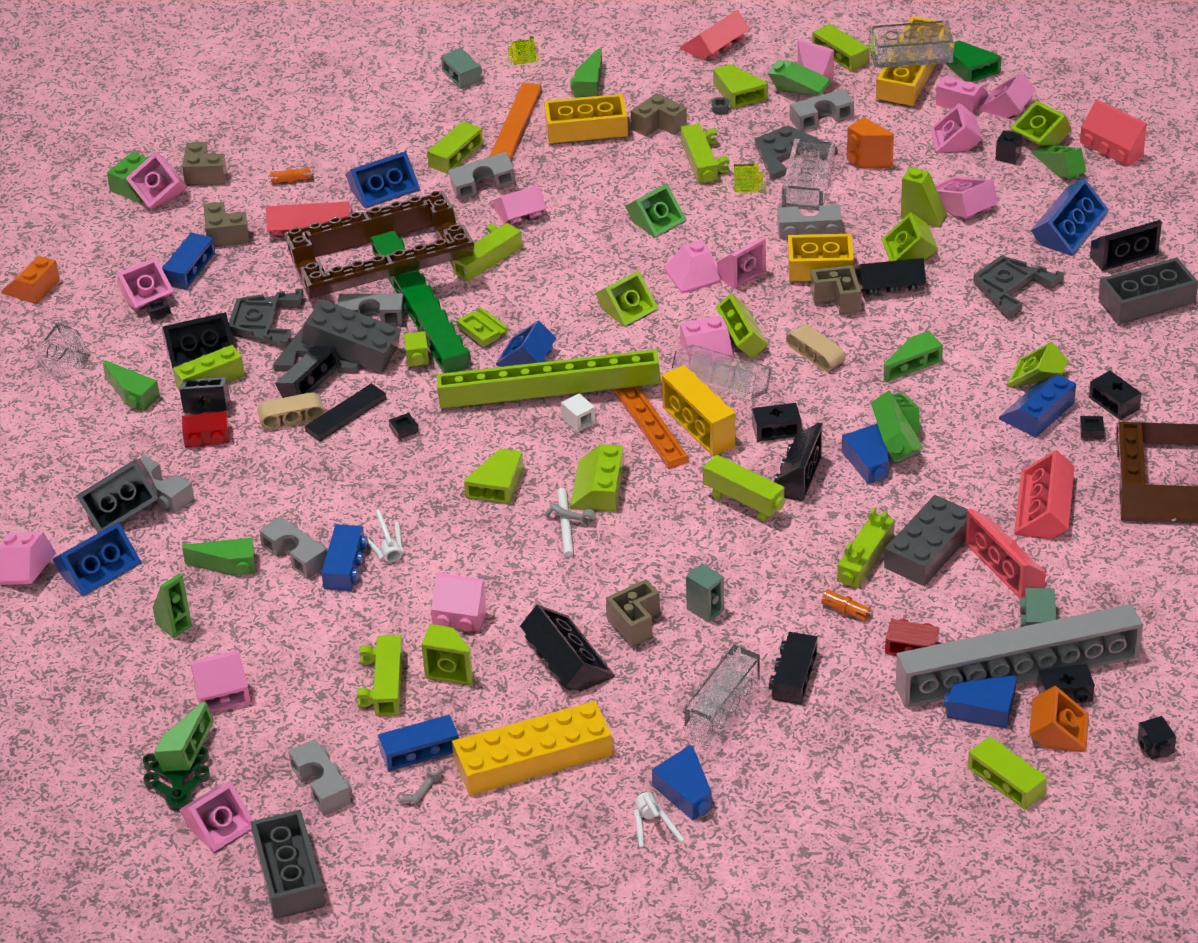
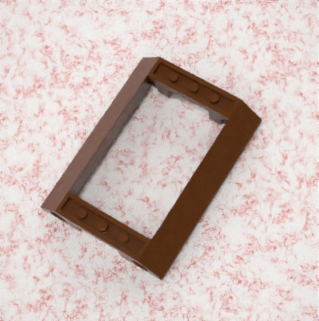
[284,191,474,299]
[1116,422,1198,523]

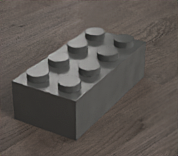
[1098,257,1198,324]
[301,299,401,373]
[884,495,969,587]
[250,809,326,919]

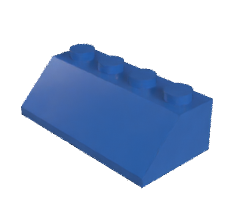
[1031,178,1109,256]

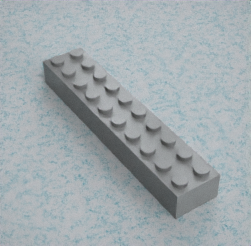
[895,604,1143,708]

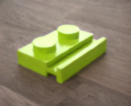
[456,307,508,347]

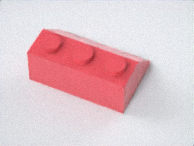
[680,9,750,60]
[1080,100,1147,166]

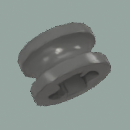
[711,97,729,115]

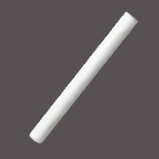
[557,488,574,557]

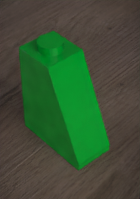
[942,40,1002,83]

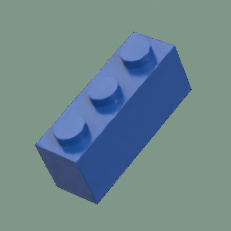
[162,233,215,290]
[321,524,368,591]
[378,714,459,772]

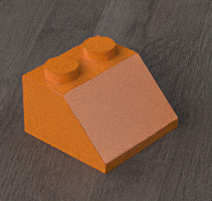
[847,117,894,168]
[1,256,60,304]
[1029,686,1089,752]

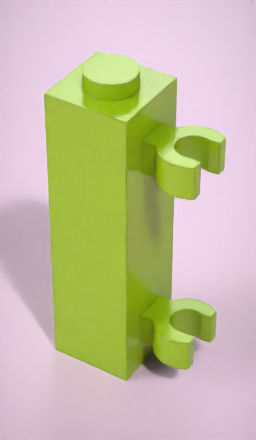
[680,123,730,184]
[450,223,522,282]
[703,454,785,522]
[837,507,895,588]
[357,635,403,716]

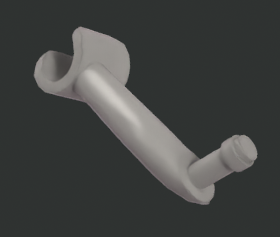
[544,503,596,526]
[400,766,442,804]

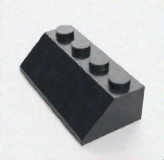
[520,604,615,692]

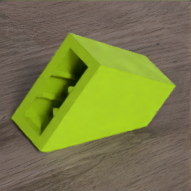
[713,64,768,109]
[900,167,947,228]
[464,448,523,504]

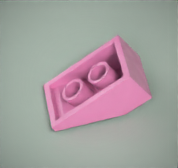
[935,177,998,219]

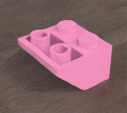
[190,650,251,713]

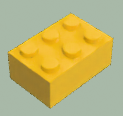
[788,234,854,281]

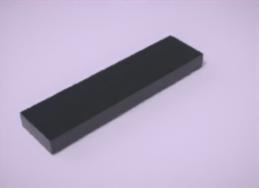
[305,383,387,442]

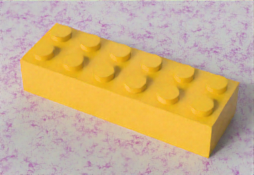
[876,16,949,106]
[452,701,613,796]

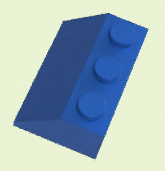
[345,151,420,208]
[999,374,1076,438]
[52,522,142,596]

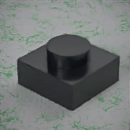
[146,298,171,320]
[389,413,419,439]
[1079,416,1104,438]

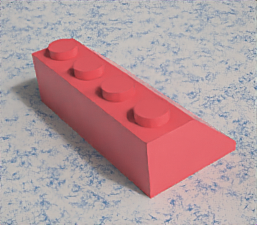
[266,201,352,236]
[1014,450,1075,539]
[965,509,1046,599]

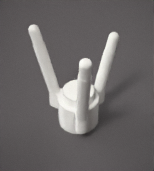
[368,510,404,563]
[633,792,684,848]

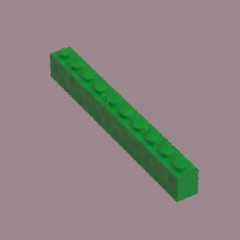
[371,231,471,373]

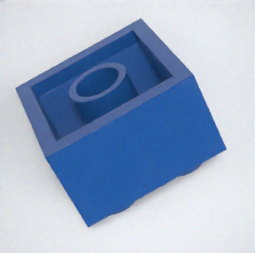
[496,320,556,367]

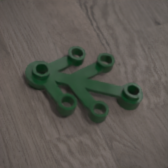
[143,747,210,810]

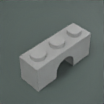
[790,89,854,131]
[448,152,516,200]
[777,205,842,239]
[338,293,405,326]
[139,455,194,514]
[259,516,328,579]
[288,739,352,816]

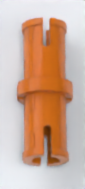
[270,167,312,185]
[821,589,871,622]

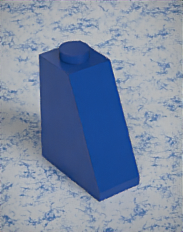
[841,423,889,484]
[944,676,1017,728]
[652,745,712,821]

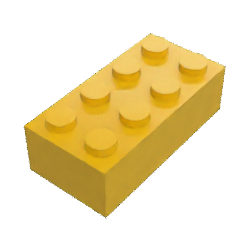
[544,94,628,144]
[662,365,736,456]

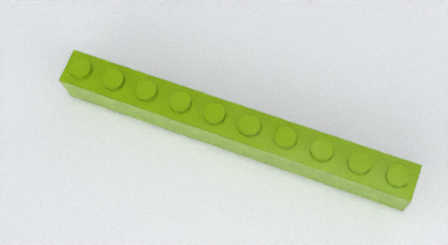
[436,349,661,409]

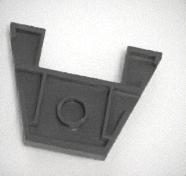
[755,125,838,180]
[973,255,1064,318]
[229,288,304,348]
[273,326,358,374]

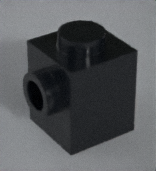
[995,130,1023,165]
[1137,716,1177,760]

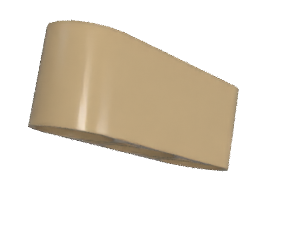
[786,324,846,372]
[257,393,324,430]

